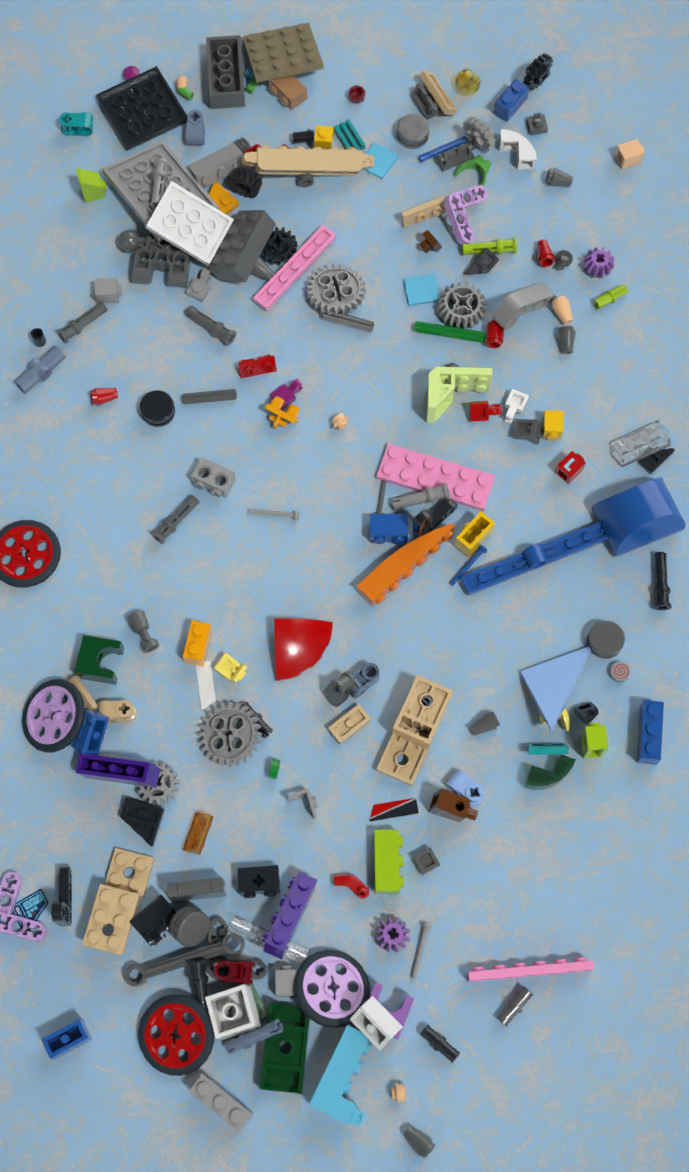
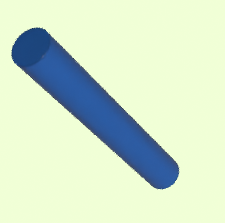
[418,136,468,162]

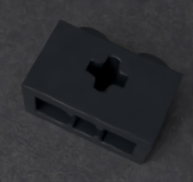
[238,865,281,898]

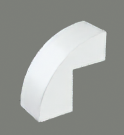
[499,129,537,169]

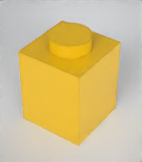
[314,125,334,150]
[543,410,564,440]

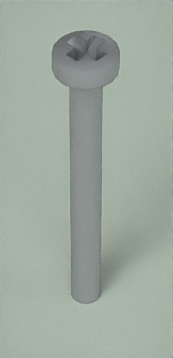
[249,509,299,520]
[411,922,432,979]

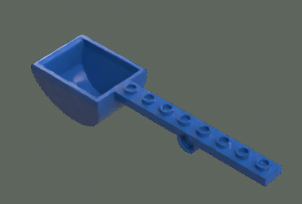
[461,477,685,596]

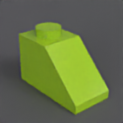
[76,168,107,203]

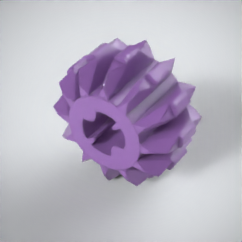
[584,247,615,278]
[376,917,410,953]

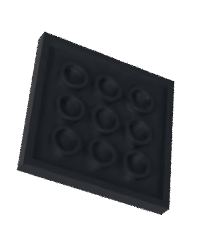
[96,66,187,151]

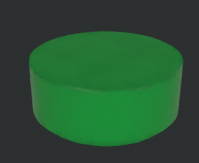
[269,758,281,779]

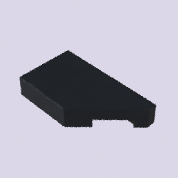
[464,247,500,275]
[637,448,675,475]
[573,702,599,725]

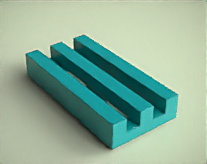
[334,119,366,150]
[527,743,569,755]

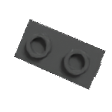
[410,83,442,120]
[436,142,475,171]

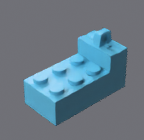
[309,1025,372,1126]

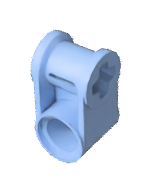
[445,769,484,806]

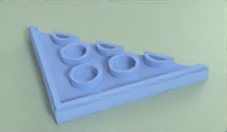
[521,646,591,731]

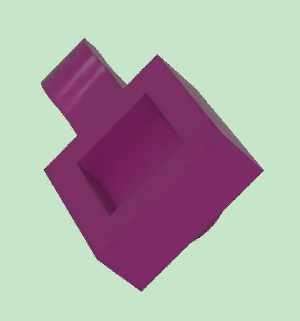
[270,379,303,410]

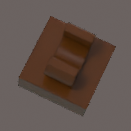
[420,229,442,253]

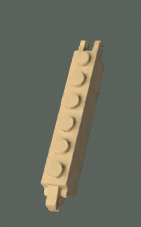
[241,146,374,176]

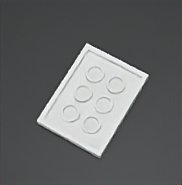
[145,181,234,266]

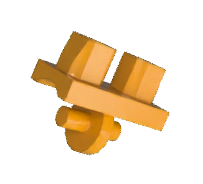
[265,396,300,429]

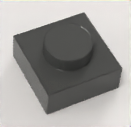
[413,847,440,876]

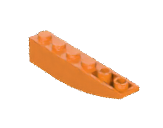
[357,523,455,607]

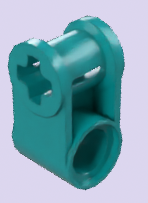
[59,112,93,136]

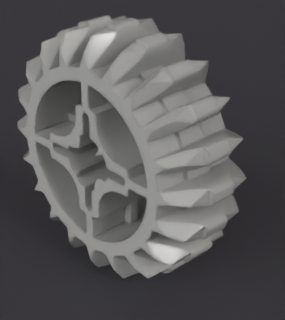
[438,282,487,329]

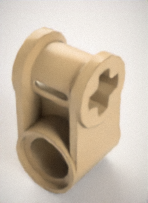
[98,700,137,724]

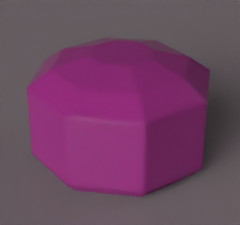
[123,66,140,81]

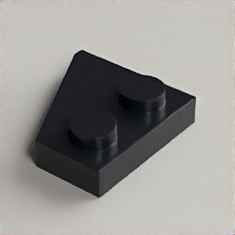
[120,798,165,846]

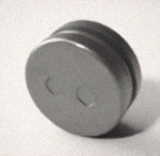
[397,114,430,149]

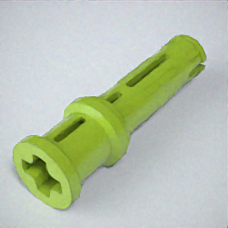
[462,237,517,255]

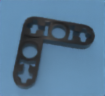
[412,498,458,539]
[51,866,72,926]

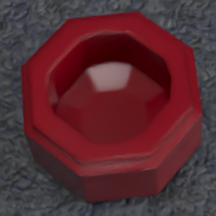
[348,85,366,104]

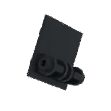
[129,894,176,947]

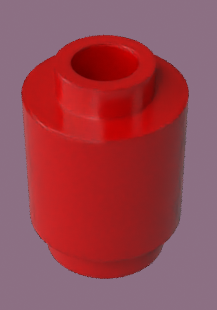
[485,320,505,348]

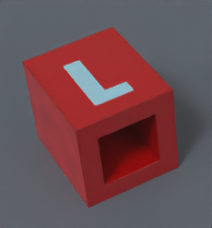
[555,451,586,485]

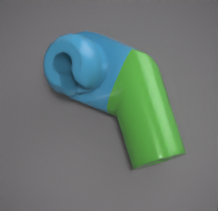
[245,68,259,94]

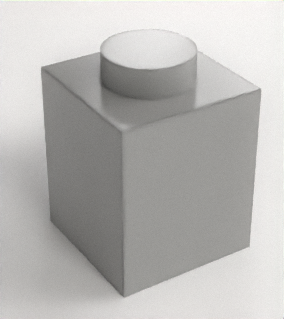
[95,278,122,304]
[275,966,297,997]

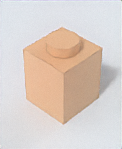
[615,139,645,169]

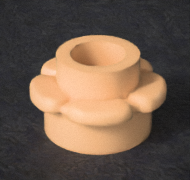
[331,413,348,430]
[392,1082,406,1104]

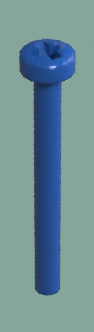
[449,545,487,586]

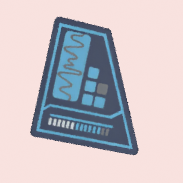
[13,889,49,935]

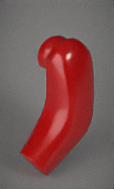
[334,874,370,899]

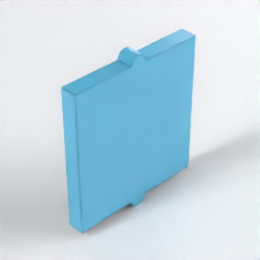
[364,142,399,179]
[404,274,440,306]

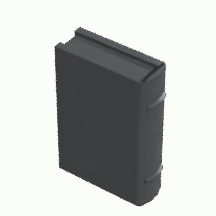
[167,877,227,902]

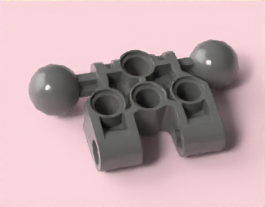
[118,230,190,287]

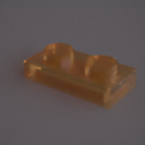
[182,812,214,855]

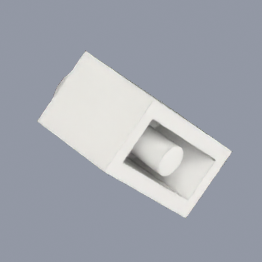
[350,996,403,1050]

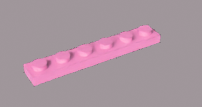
[253,225,337,311]
[467,957,594,982]

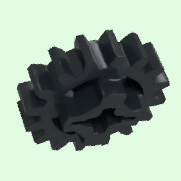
[523,53,553,91]
[261,227,297,265]

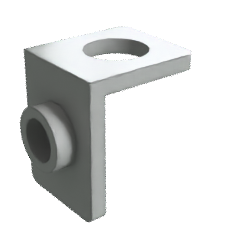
[287,789,318,819]

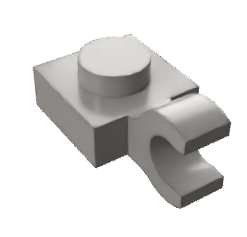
[186,268,212,302]

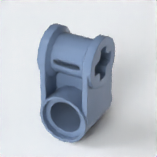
[186,109,205,145]
[352,663,380,699]

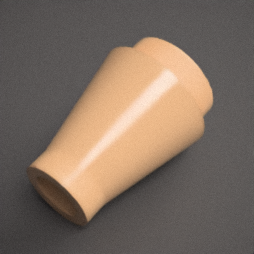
[552,296,573,325]

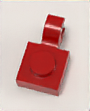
[469,401,502,422]

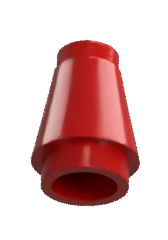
[537,239,555,267]
[90,387,118,406]

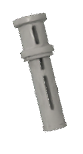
[150,158,170,209]
[392,483,450,510]

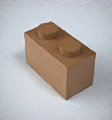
[269,75,307,110]

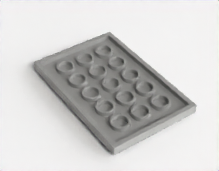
[102,140,219,242]

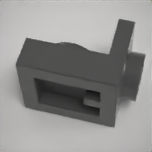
[512,419,543,444]

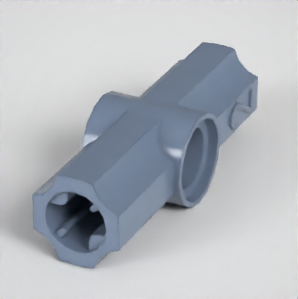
[14,346,66,394]

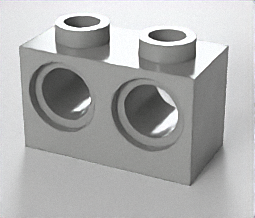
[191,457,236,498]

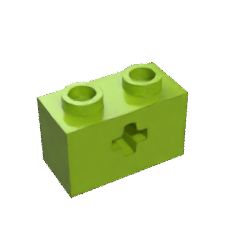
[580,723,609,759]

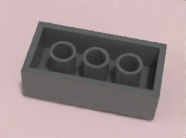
[206,35,245,108]
[208,210,276,282]

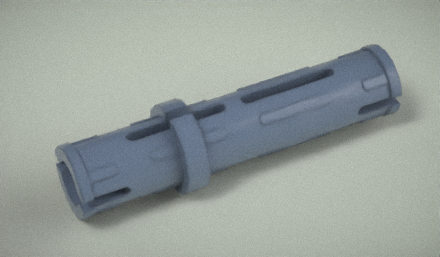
[225,1019,283,1054]

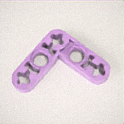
[444,185,488,245]
[0,872,47,942]

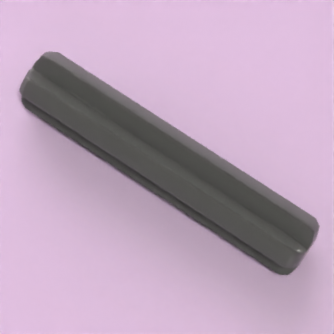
[322,310,374,332]
[182,389,237,404]

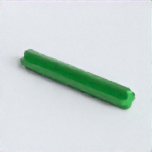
[414,321,485,342]

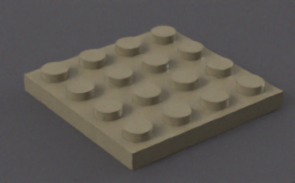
[243,23,324,83]

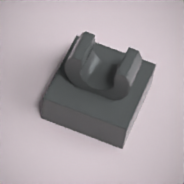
[527,112,548,135]

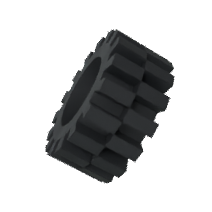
[228,167,263,198]

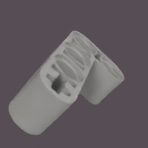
[492,283,556,331]

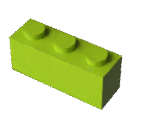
[374,829,404,894]

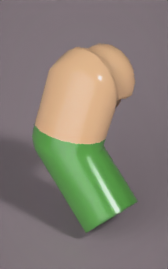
[176,76,194,100]

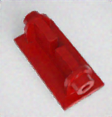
[238,354,277,378]

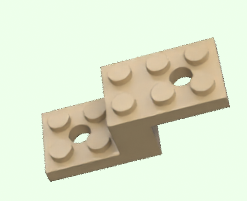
[376,675,453,787]
[82,848,155,956]

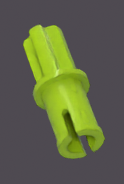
[593,284,628,310]

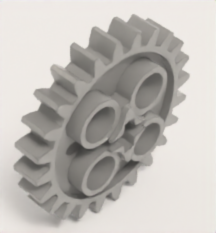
[307,263,365,316]
[199,702,262,767]

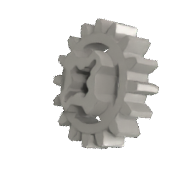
[462,116,496,152]
[136,762,180,806]

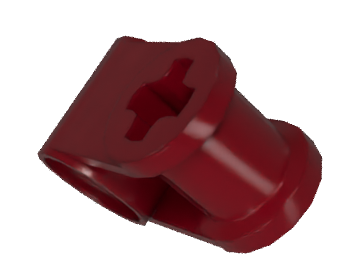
[214,961,255,985]

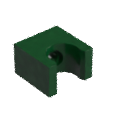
[75,635,125,685]

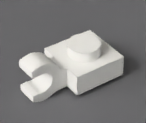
[504,389,529,424]

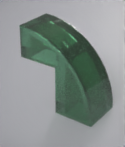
[524,754,576,790]

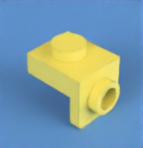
[213,653,247,682]

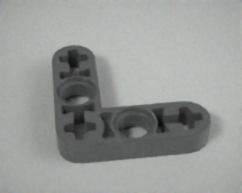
[207,918,268,980]

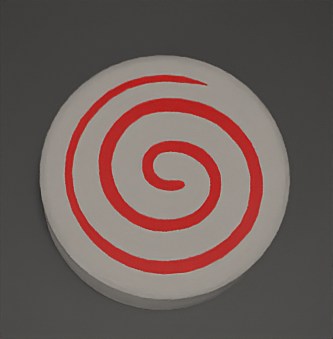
[610,662,630,682]

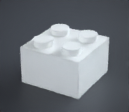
[205,984,261,1040]

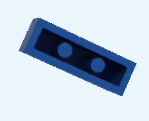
[637,700,664,765]

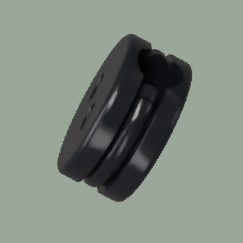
[140,390,175,427]

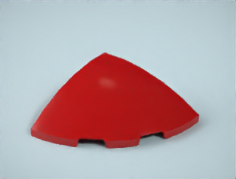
[274,618,333,681]

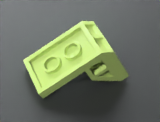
[427,367,492,423]

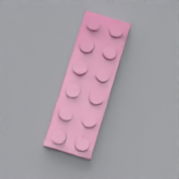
[377,443,495,511]

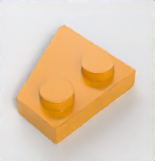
[209,182,239,215]

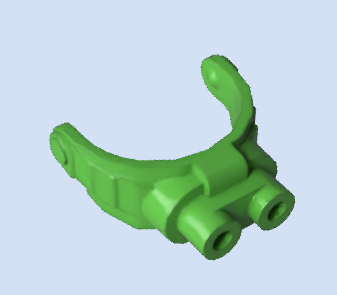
[454,155,492,186]

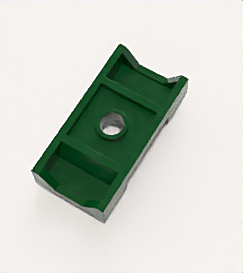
[260,1002,310,1094]

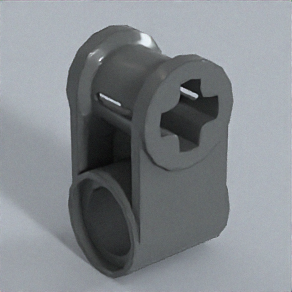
[323,672,356,707]

